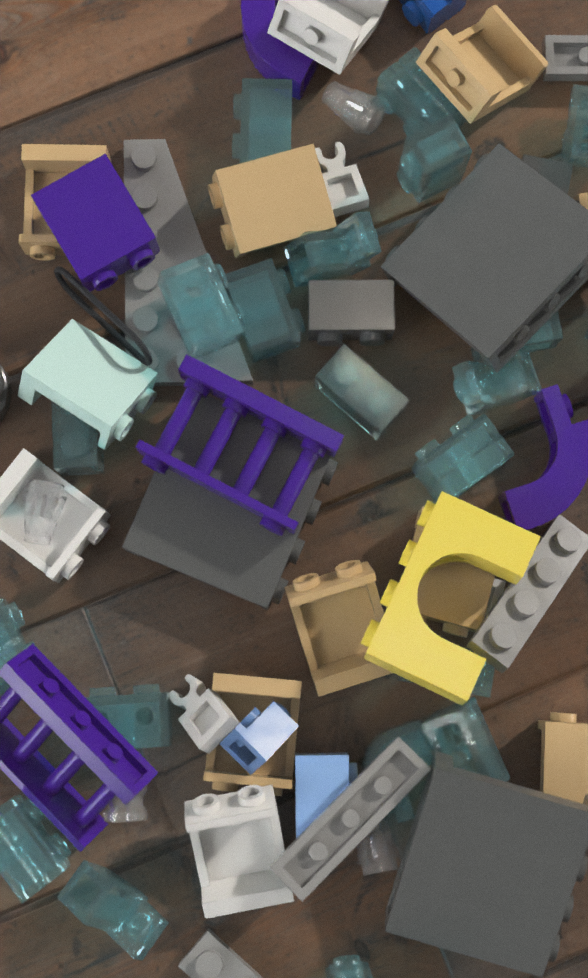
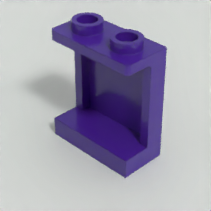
[31,153,160,292]

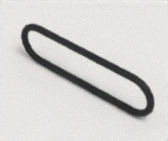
[54,266,153,366]

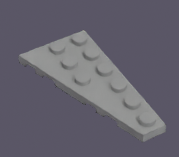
[124,139,253,386]

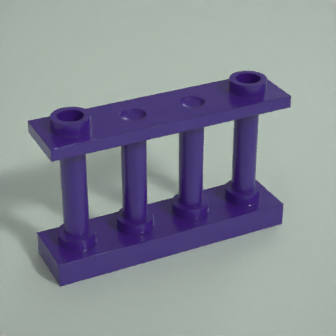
[136,354,344,536]
[0,644,158,852]

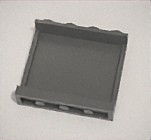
[381,143,588,374]
[122,396,338,610]
[385,751,588,978]

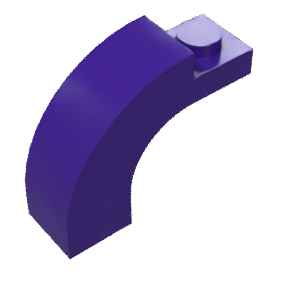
[241,0,319,100]
[498,384,588,531]

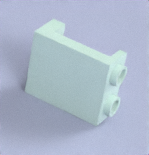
[18,319,158,450]

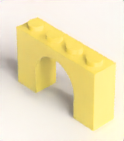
[360,491,541,705]

